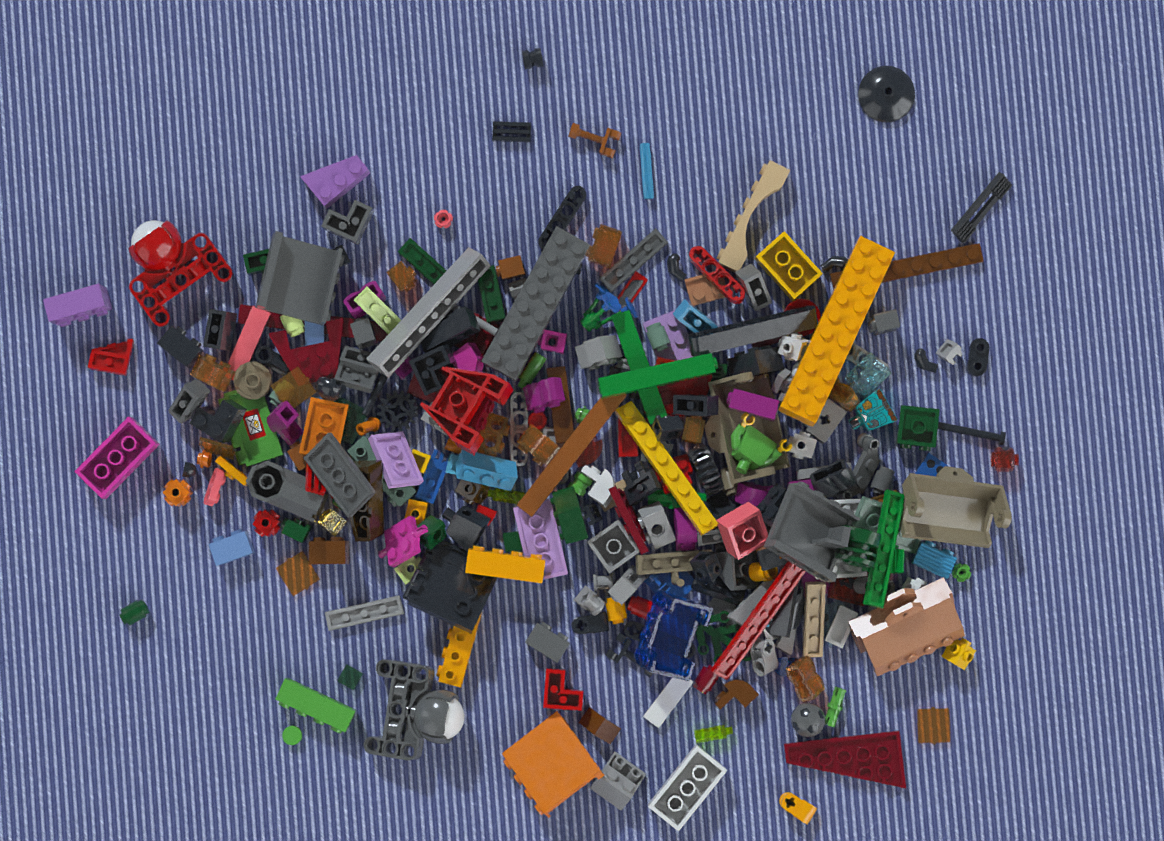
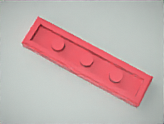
[223,306,271,380]

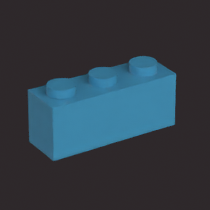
[455,449,518,491]

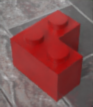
[543,668,583,711]

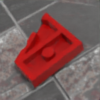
[88,339,134,376]

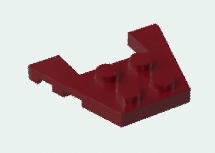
[269,318,343,386]

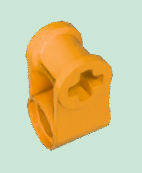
[779,792,818,825]

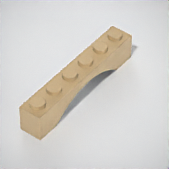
[717,160,790,273]

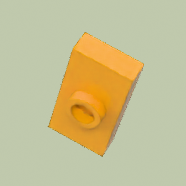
[215,456,248,486]

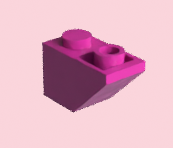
[452,343,484,372]

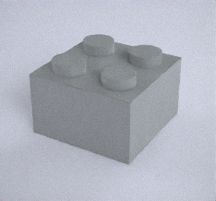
[587,519,640,573]

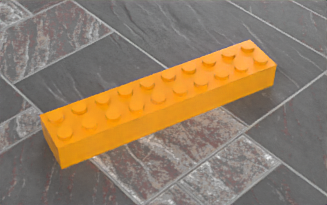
[777,236,895,427]

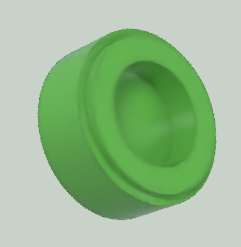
[282,725,302,745]

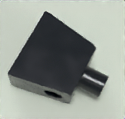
[442,506,490,552]

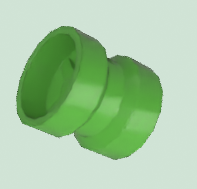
[567,471,593,497]

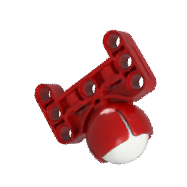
[128,220,232,327]

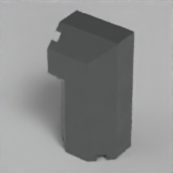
[246,461,328,523]

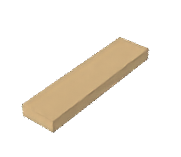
[802,582,826,658]

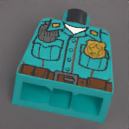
[848,388,898,431]

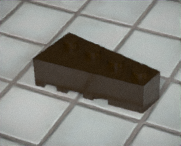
[350,460,384,542]

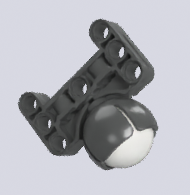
[364,659,464,760]

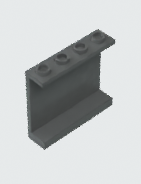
[255,231,344,325]

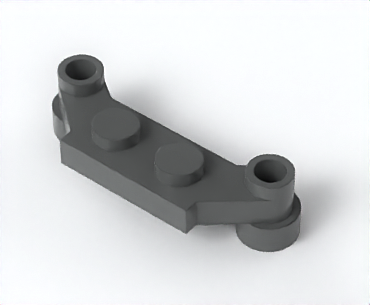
[832,433,881,500]

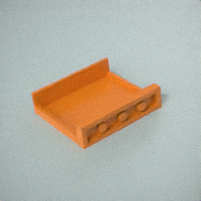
[502,711,604,818]

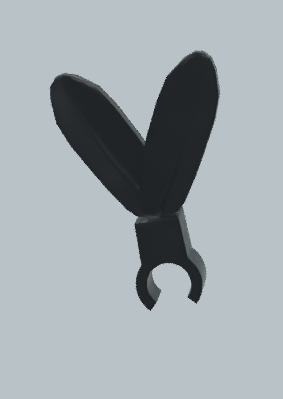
[791,584,805,630]

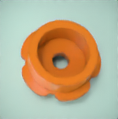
[197,450,212,468]

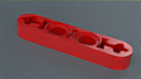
[689,246,745,304]

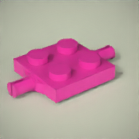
[378,516,428,567]

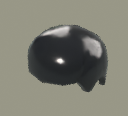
[315,377,347,401]

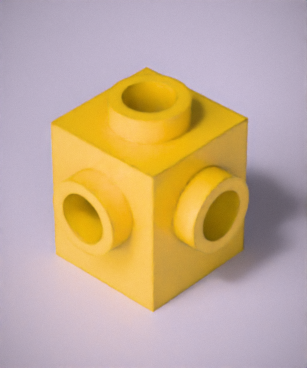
[941,637,976,670]

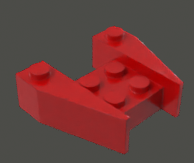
[420,367,514,456]

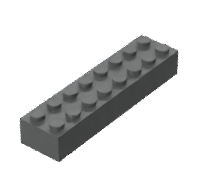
[482,226,590,381]

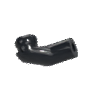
[667,253,687,282]
[820,256,848,273]
[914,348,938,373]

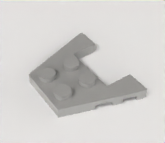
[727,578,797,655]

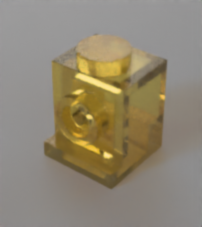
[317,508,347,536]

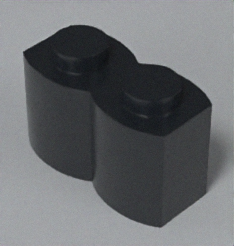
[810,459,856,498]

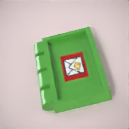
[218,390,284,467]

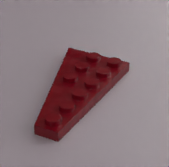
[783,730,906,789]

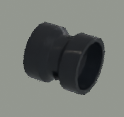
[522,48,544,70]

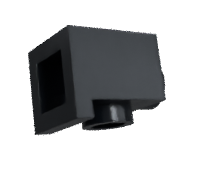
[651,415,684,442]

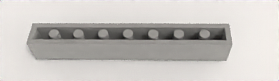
[366,247,491,378]

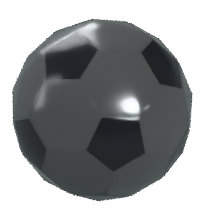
[791,702,826,737]

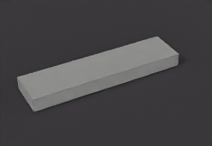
[325,595,404,631]

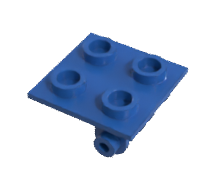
[644,571,694,609]

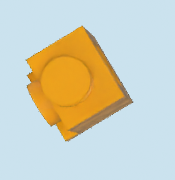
[404,499,429,526]

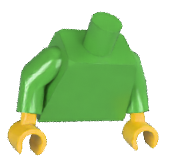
[731,413,792,474]

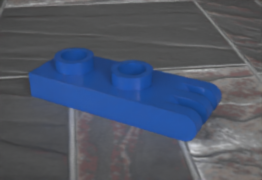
[416,449,449,504]

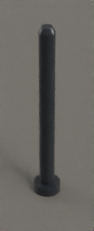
[938,422,1006,445]

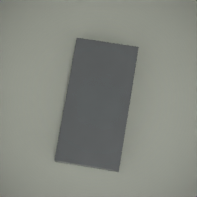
[304,433,376,518]

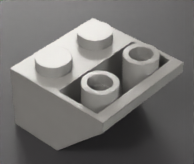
[590,752,646,810]

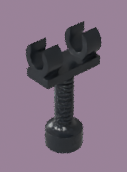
[605,633,658,678]

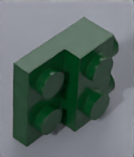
[896,405,940,451]

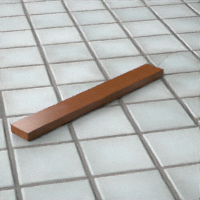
[517,394,627,517]

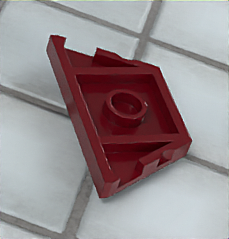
[608,485,649,555]

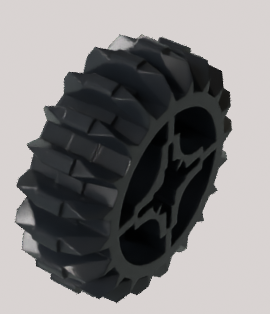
[688,444,724,496]

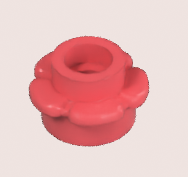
[434,210,453,228]

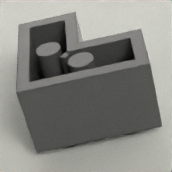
[321,200,374,245]

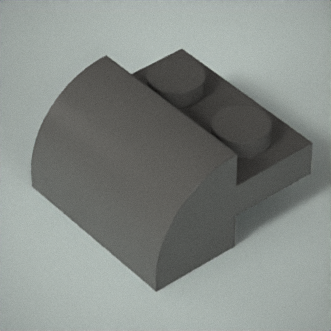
[334,346,379,393]

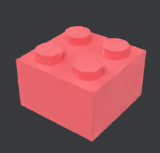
[716,502,768,560]

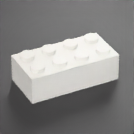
[648,744,727,831]

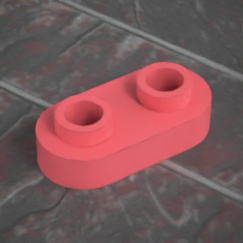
[204,468,226,507]

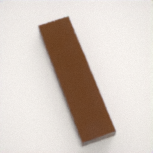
[546,366,574,444]

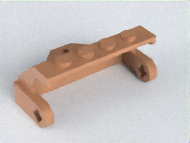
[849,577,965,677]

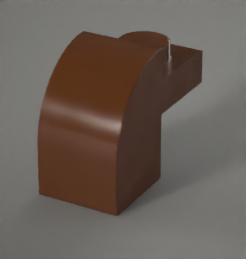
[715,679,759,710]

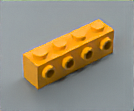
[465,546,546,583]
[436,612,482,688]

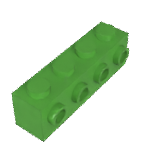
[275,677,357,734]

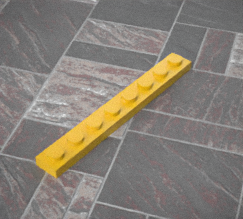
[615,401,718,536]

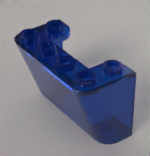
[634,590,714,681]

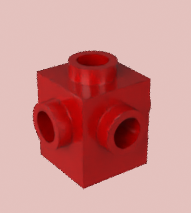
[253,509,282,537]

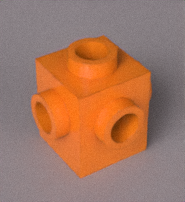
[162,479,193,507]

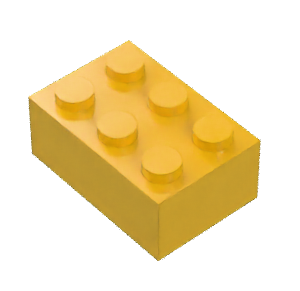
[754,231,823,301]

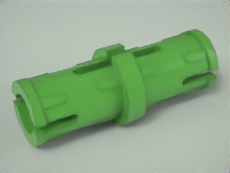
[825,686,847,727]

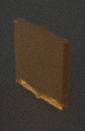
[271,367,317,408]
[198,437,236,460]
[276,551,320,596]
[917,707,950,745]

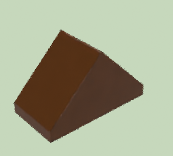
[579,707,621,745]

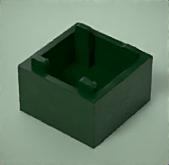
[550,486,588,544]

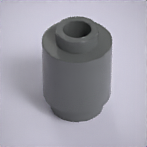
[870,466,895,496]

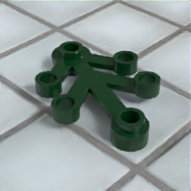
[688,610,752,663]

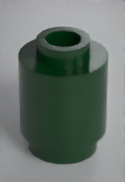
[119,599,150,626]

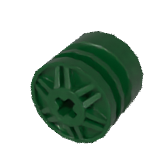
[835,525,882,568]

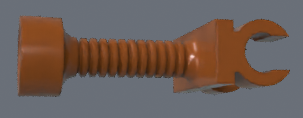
[568,123,621,158]

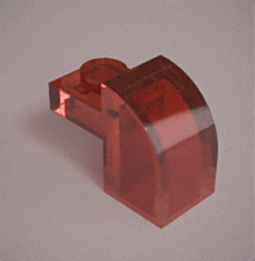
[576,436,602,468]

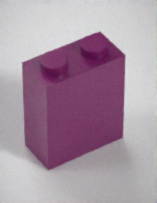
[726,388,779,421]

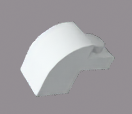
[581,465,616,508]

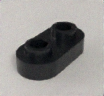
[967,338,990,377]

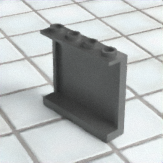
[764,481,860,582]

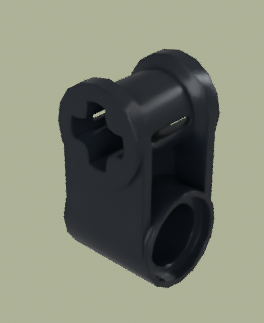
[571,612,610,634]

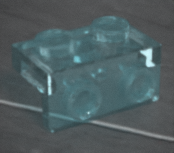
[845,352,891,399]

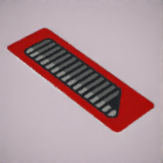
[617,271,648,311]

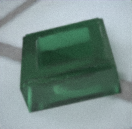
[337,664,364,690]

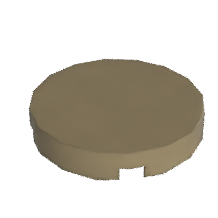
[233,362,272,400]

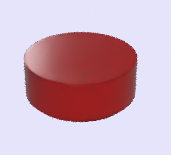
[528,412,547,430]

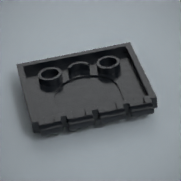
[403,540,498,634]

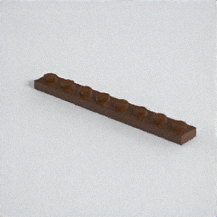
[829,243,984,290]

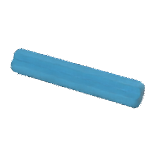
[640,143,654,199]

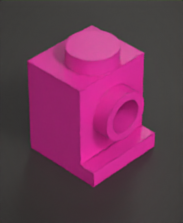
[538,330,567,354]

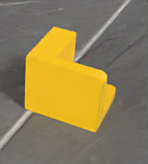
[412,449,431,474]

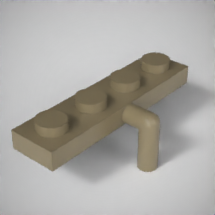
[635,549,712,587]

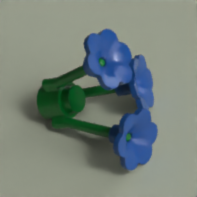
[580,283,638,332]

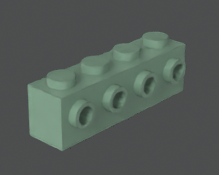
[347,436,418,507]

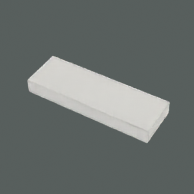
[643,670,693,728]

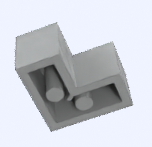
[575,335,622,371]

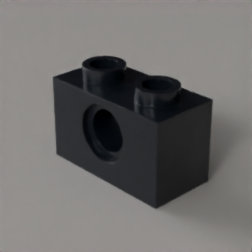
[673,394,719,416]

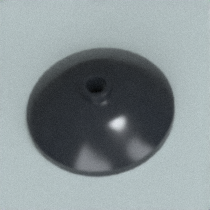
[858,66,915,123]

